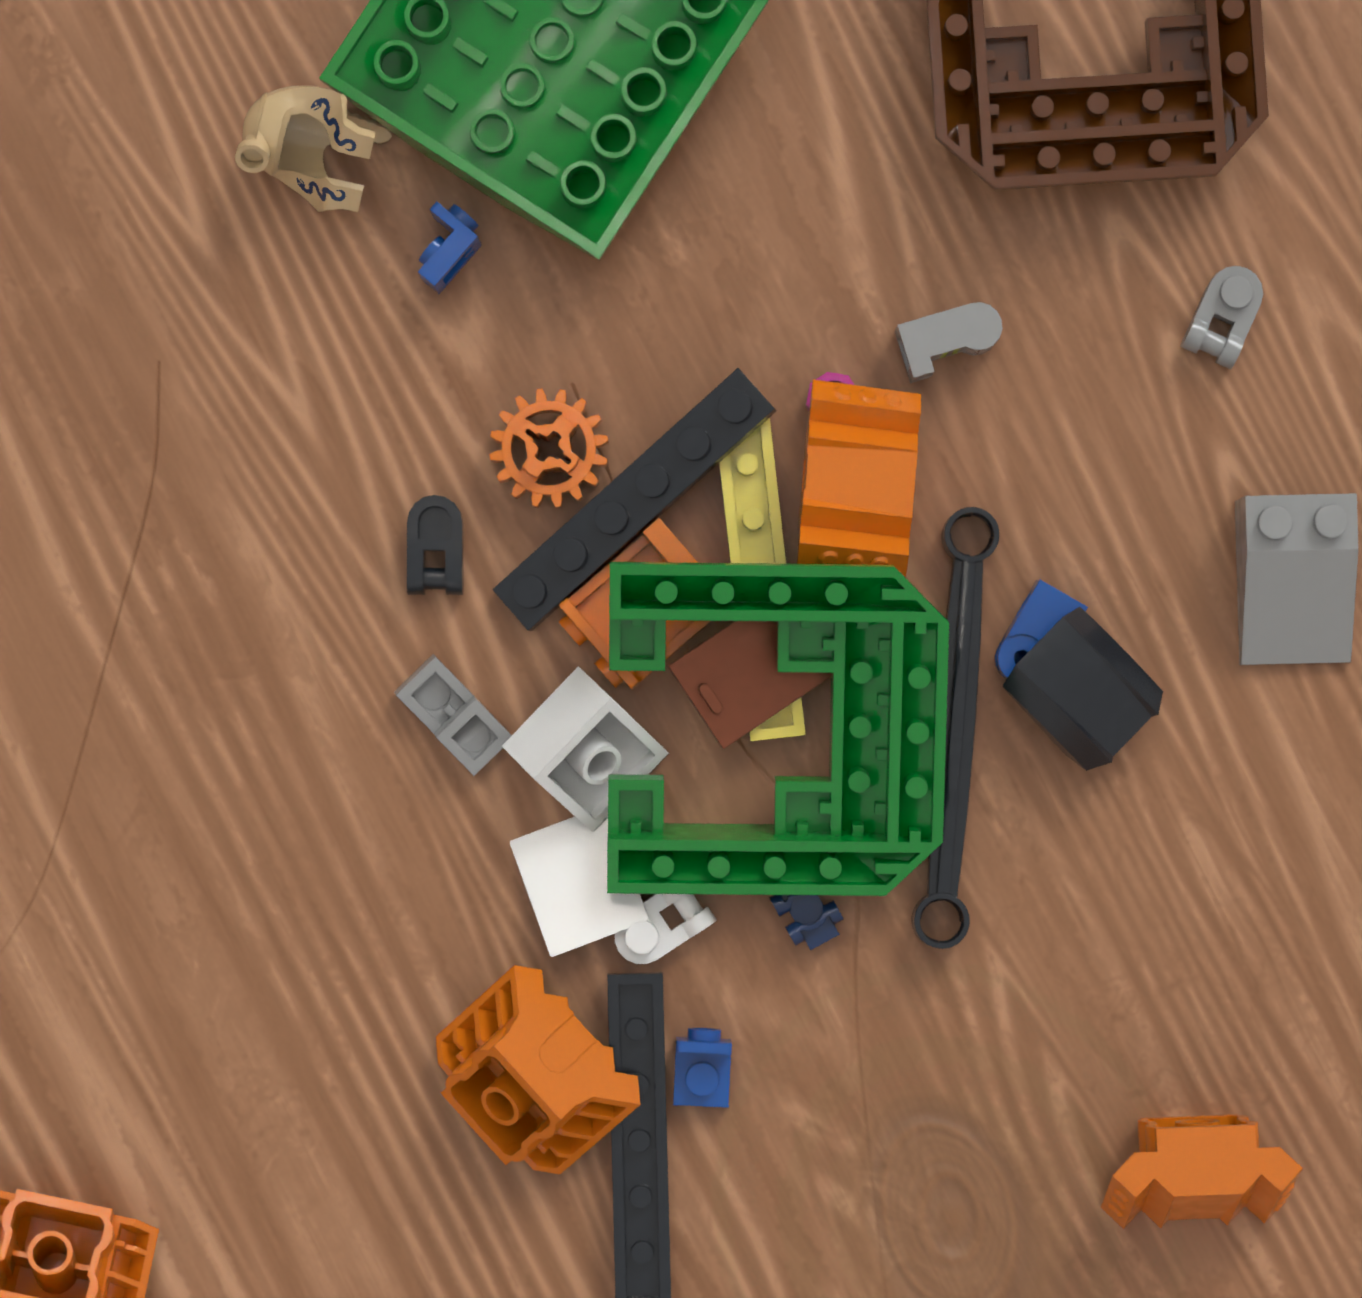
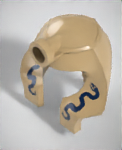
[235,85,392,212]

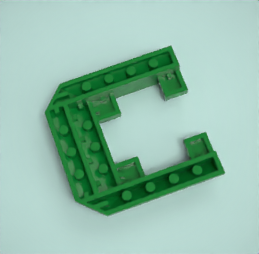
[607,562,949,896]

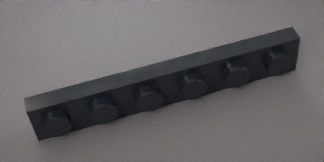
[492,368,777,631]
[607,972,671,1298]

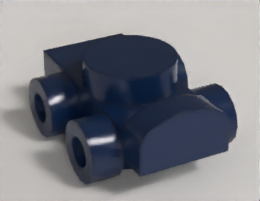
[769,895,844,950]

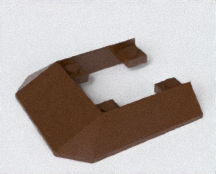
[926,0,1269,190]

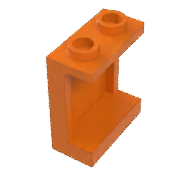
[558,518,711,690]

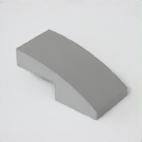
[394,654,512,776]

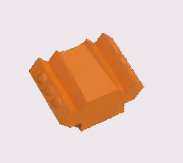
[797,379,921,577]
[436,965,641,1174]
[1101,1114,1303,1229]
[0,1189,159,1298]

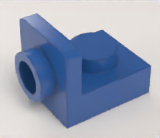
[418,201,482,294]
[673,1028,732,1108]

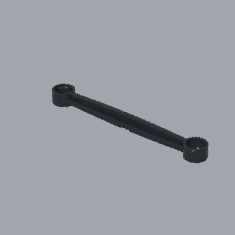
[911,507,999,949]

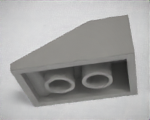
[1235,493,1358,665]

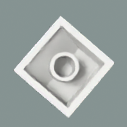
[502,666,669,832]

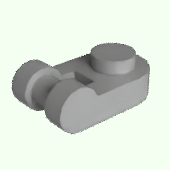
[1180,266,1263,370]

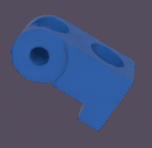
[995,579,1088,679]

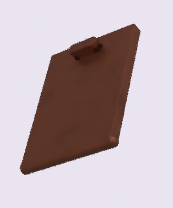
[668,621,831,749]

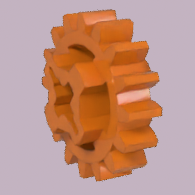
[489,388,609,509]

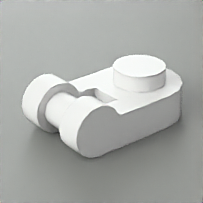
[615,894,717,964]

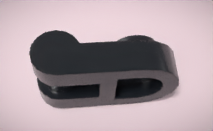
[407,495,464,595]

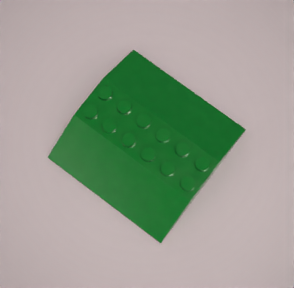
[319,0,769,261]

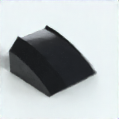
[1002,607,1163,771]

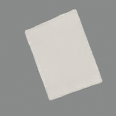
[510,817,649,957]

